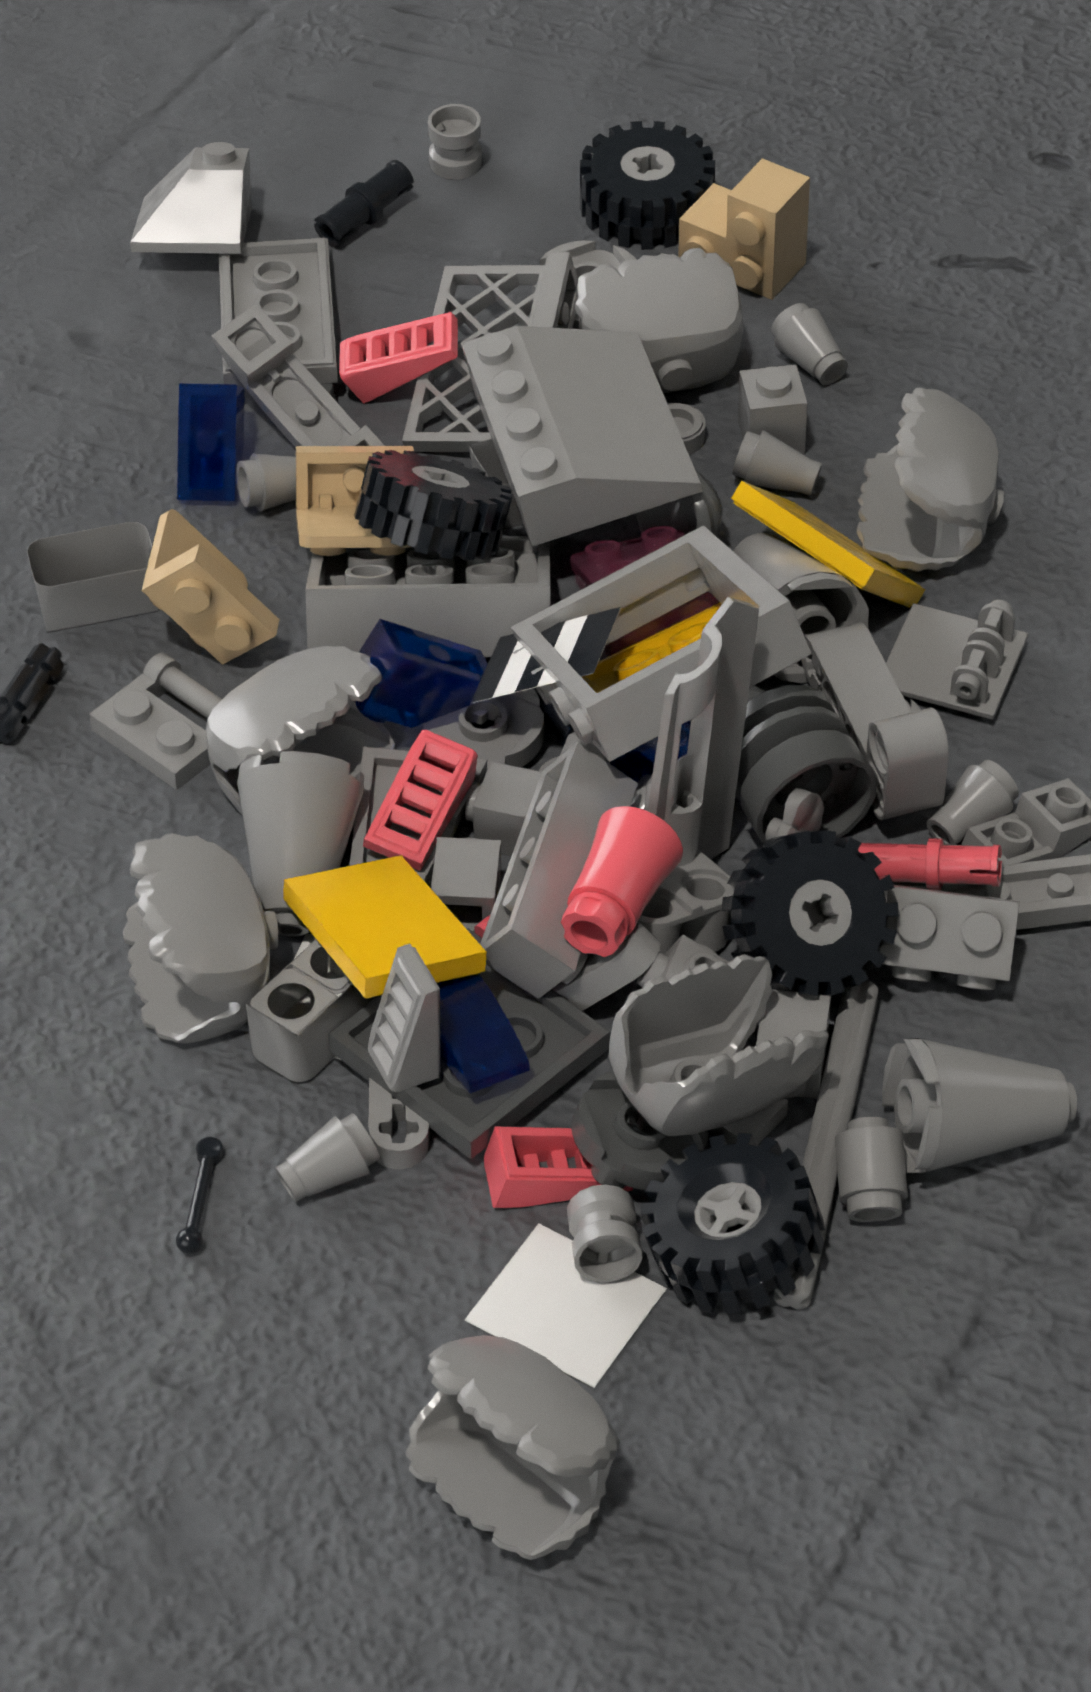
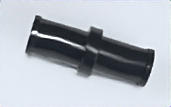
[314,160,414,247]

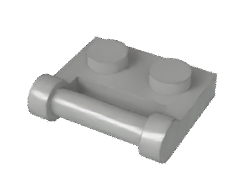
[89,652,222,790]

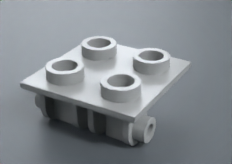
[886,600,1028,720]

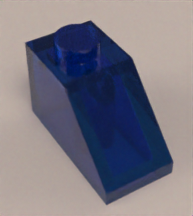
[177,383,245,501]
[355,619,488,728]

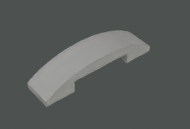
[211,303,385,448]

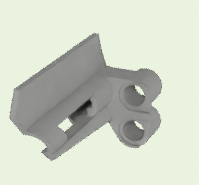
[638,597,759,954]

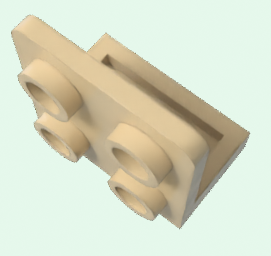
[296,446,414,556]
[141,509,280,665]

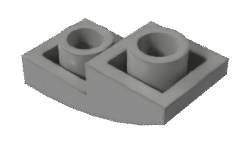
[962,778,1091,865]

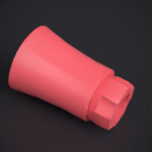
[561,806,683,957]

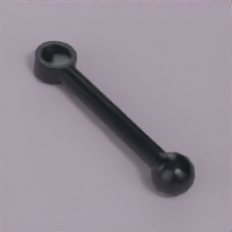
[176,1137,223,1254]

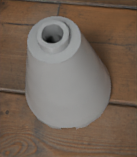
[733,532,869,683]
[237,751,365,937]
[882,1038,1077,1174]

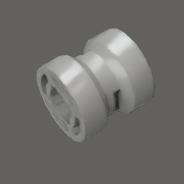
[427,104,482,180]
[567,1184,642,1282]

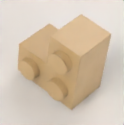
[678,158,810,300]

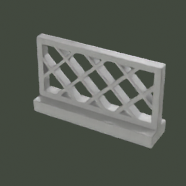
[402,252,578,452]

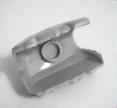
[575,248,743,394]
[857,388,1004,573]
[206,646,395,814]
[123,833,278,1044]
[608,954,829,1136]
[406,1335,620,1560]

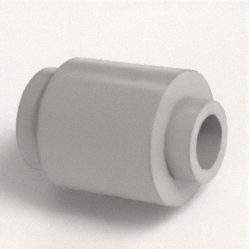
[835,1117,908,1222]

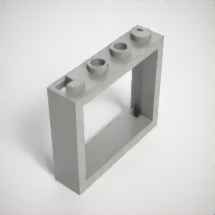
[511,525,812,762]

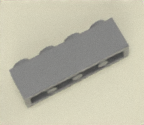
[480,742,638,999]

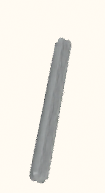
[774,981,879,1310]

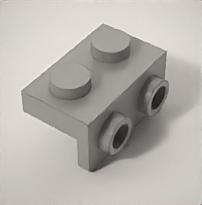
[880,885,1020,990]

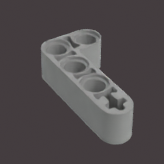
[802,622,948,820]

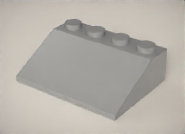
[461,326,703,547]
[305,536,550,666]

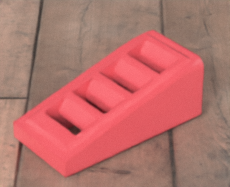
[339,312,458,404]
[363,730,478,871]
[484,1126,633,1208]

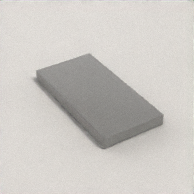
[219,238,338,390]

